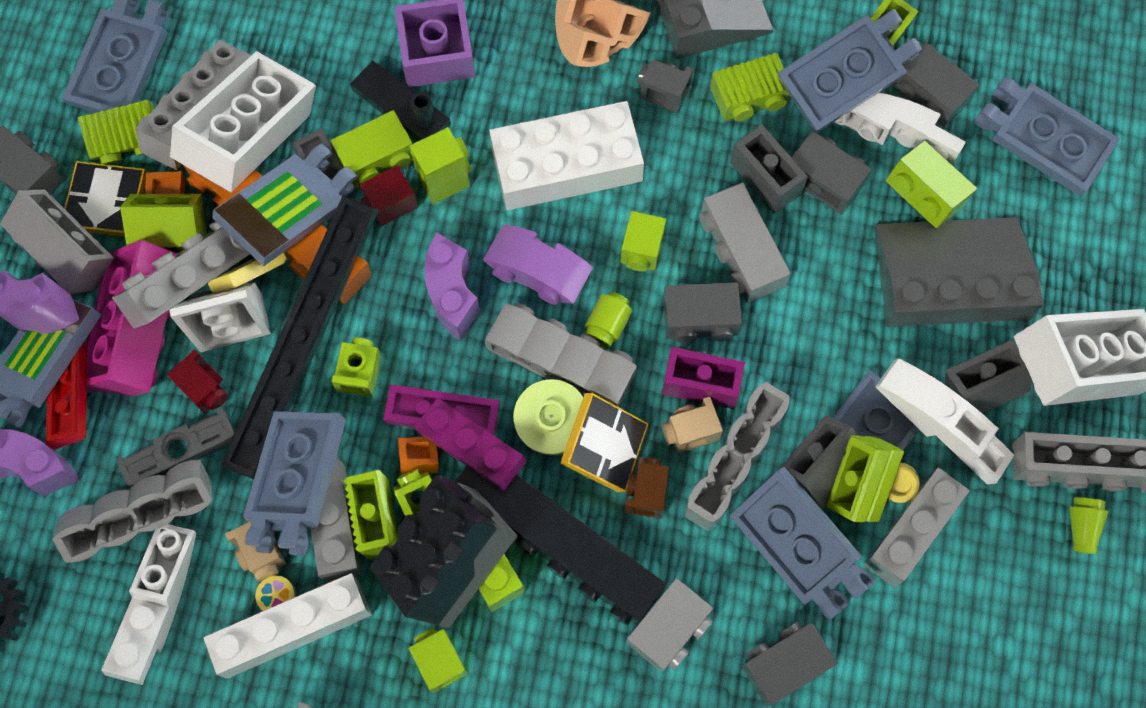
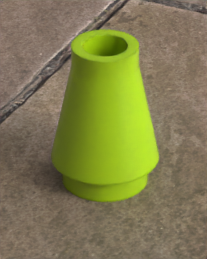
[1069,497,1109,555]

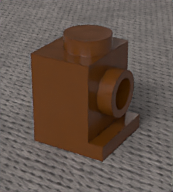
[624,458,669,519]

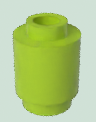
[585,292,632,349]

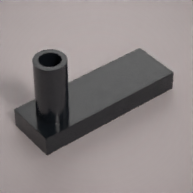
[350,60,451,141]

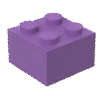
[394,0,475,87]

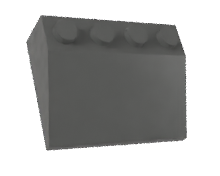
[655,0,773,59]
[874,217,1043,327]

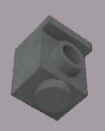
[637,59,693,113]

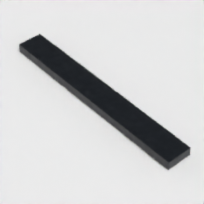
[221,195,378,480]

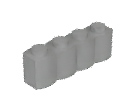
[485,303,637,407]
[685,382,789,531]
[53,460,212,563]

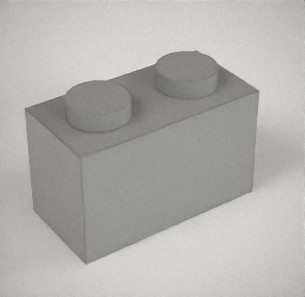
[626,578,713,673]

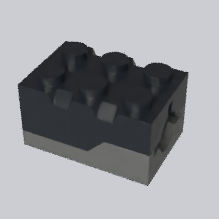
[369,475,517,628]

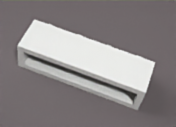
[203,573,372,679]

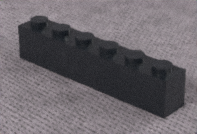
[455,466,666,626]

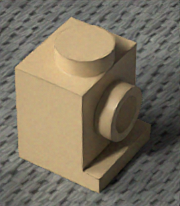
[662,397,723,454]
[225,522,286,582]

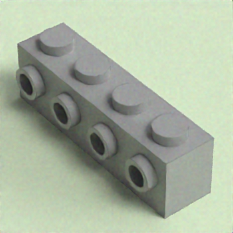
[136,40,252,170]
[112,221,250,329]
[1012,432,1146,493]

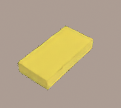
[208,252,287,293]

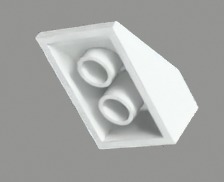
[169,282,271,352]

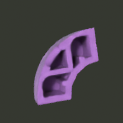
[483,224,593,305]
[425,233,480,341]
[0,270,80,334]
[0,429,79,497]

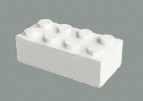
[170,51,316,192]
[489,101,644,211]
[1013,309,1146,406]

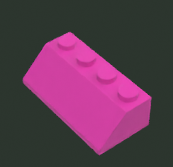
[86,240,177,396]

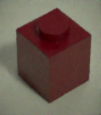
[359,165,418,226]

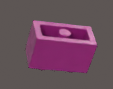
[662,347,745,409]

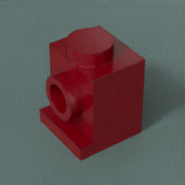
[167,349,228,414]

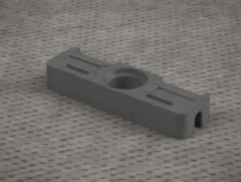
[117,408,236,487]

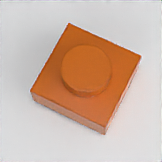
[145,171,185,194]
[398,436,439,475]

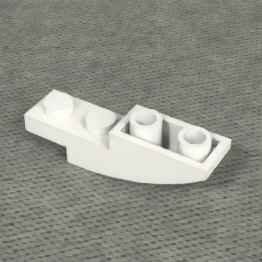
[834,93,966,165]
[875,358,1014,485]
[101,524,196,685]

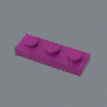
[383,384,500,436]
[414,398,526,491]

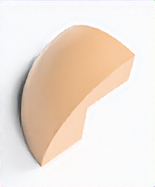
[555,0,650,67]

